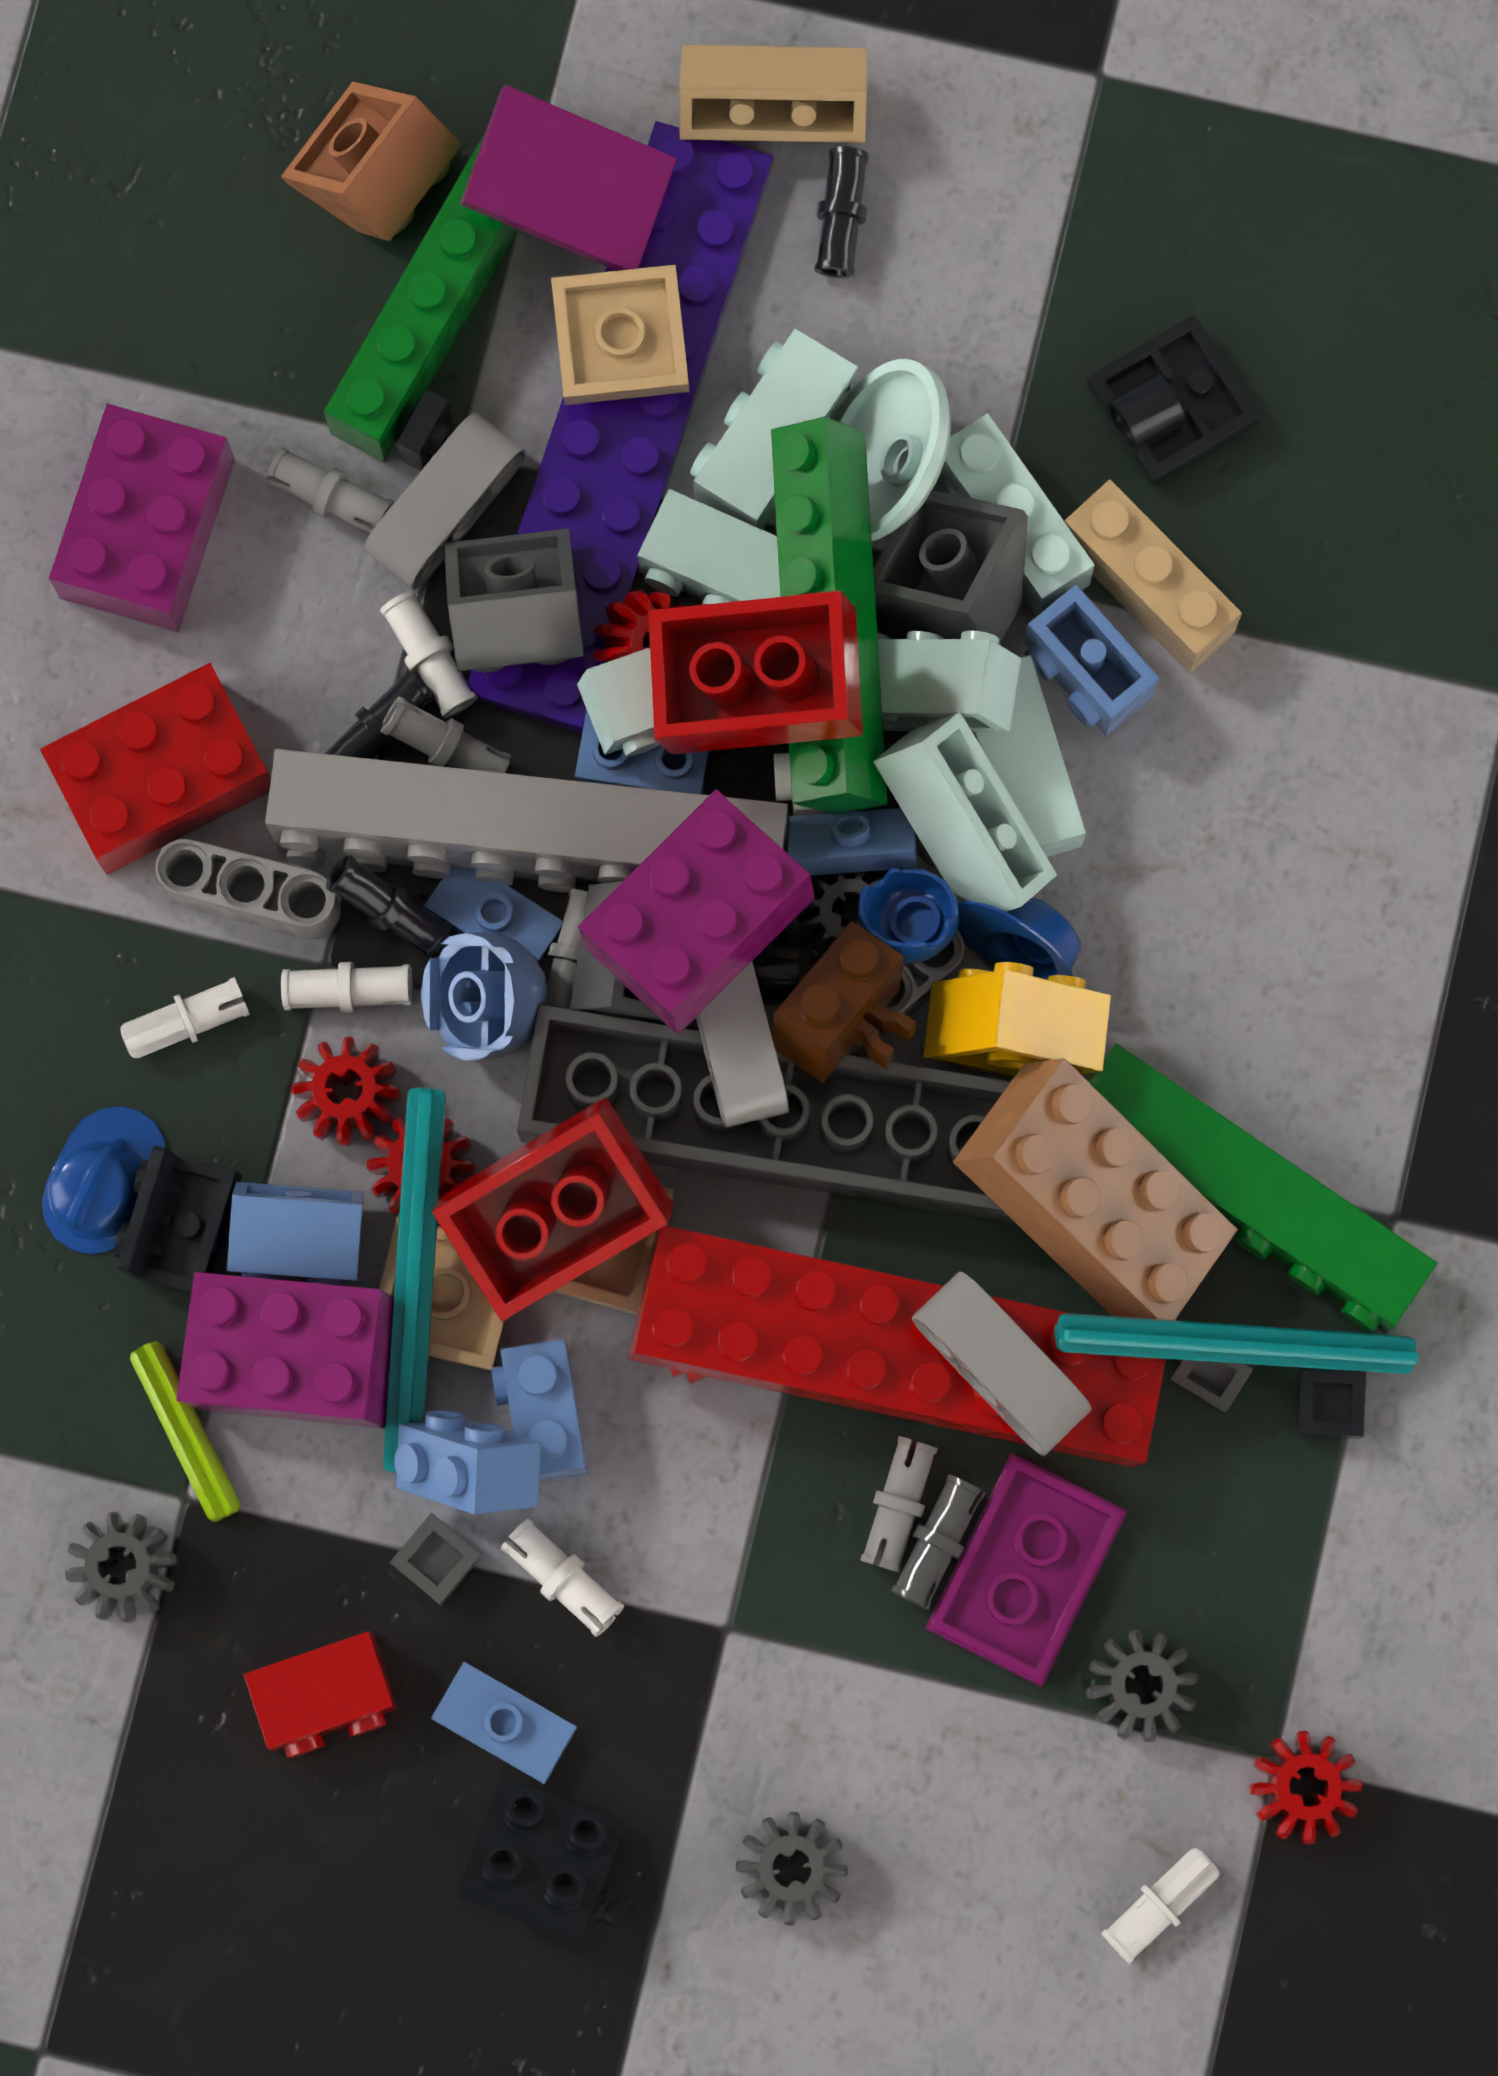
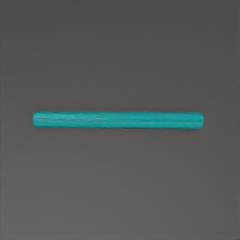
[382,1087,446,1473]
[1053,1313,1419,1374]

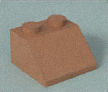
[281,82,463,241]

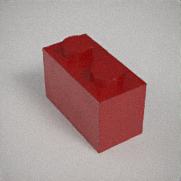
[244,1631,398,1759]

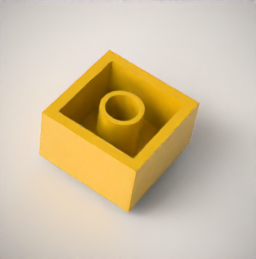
[923,962,1111,1078]

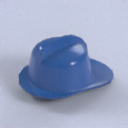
[958,898,1081,980]
[42,1106,166,1254]

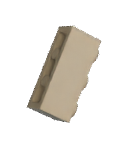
[679,45,867,143]
[1064,479,1242,674]

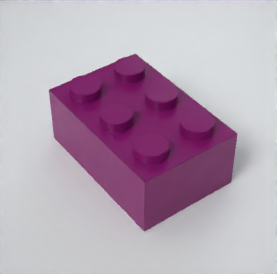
[49,403,235,633]
[578,789,815,1035]
[176,1272,394,1429]

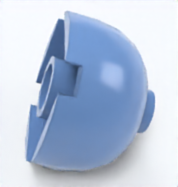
[421,932,548,1061]

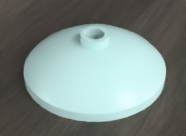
[833,359,951,541]

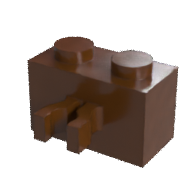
[772,921,916,1083]

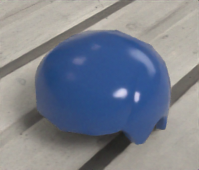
[858,868,959,964]

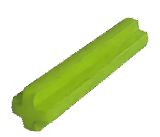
[130,1341,241,1522]

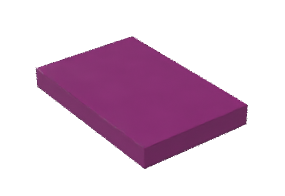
[460,85,677,271]
[925,1453,1128,1687]

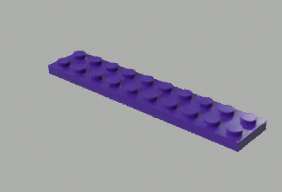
[467,121,773,733]

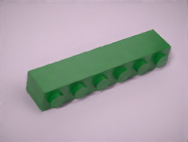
[324,131,518,463]
[771,416,887,815]
[1089,1043,1438,1334]

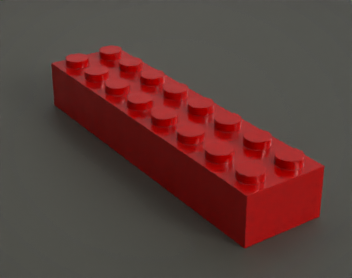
[628,1226,1166,1468]

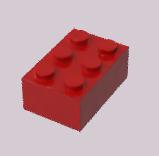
[648,590,863,755]
[40,663,271,875]
[432,1097,675,1322]

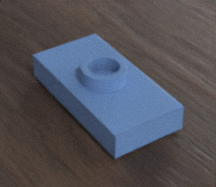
[788,808,918,876]
[424,866,563,964]
[431,1662,578,1784]

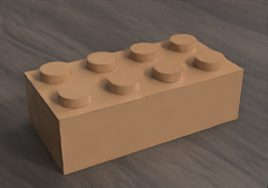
[953,1058,1238,1320]

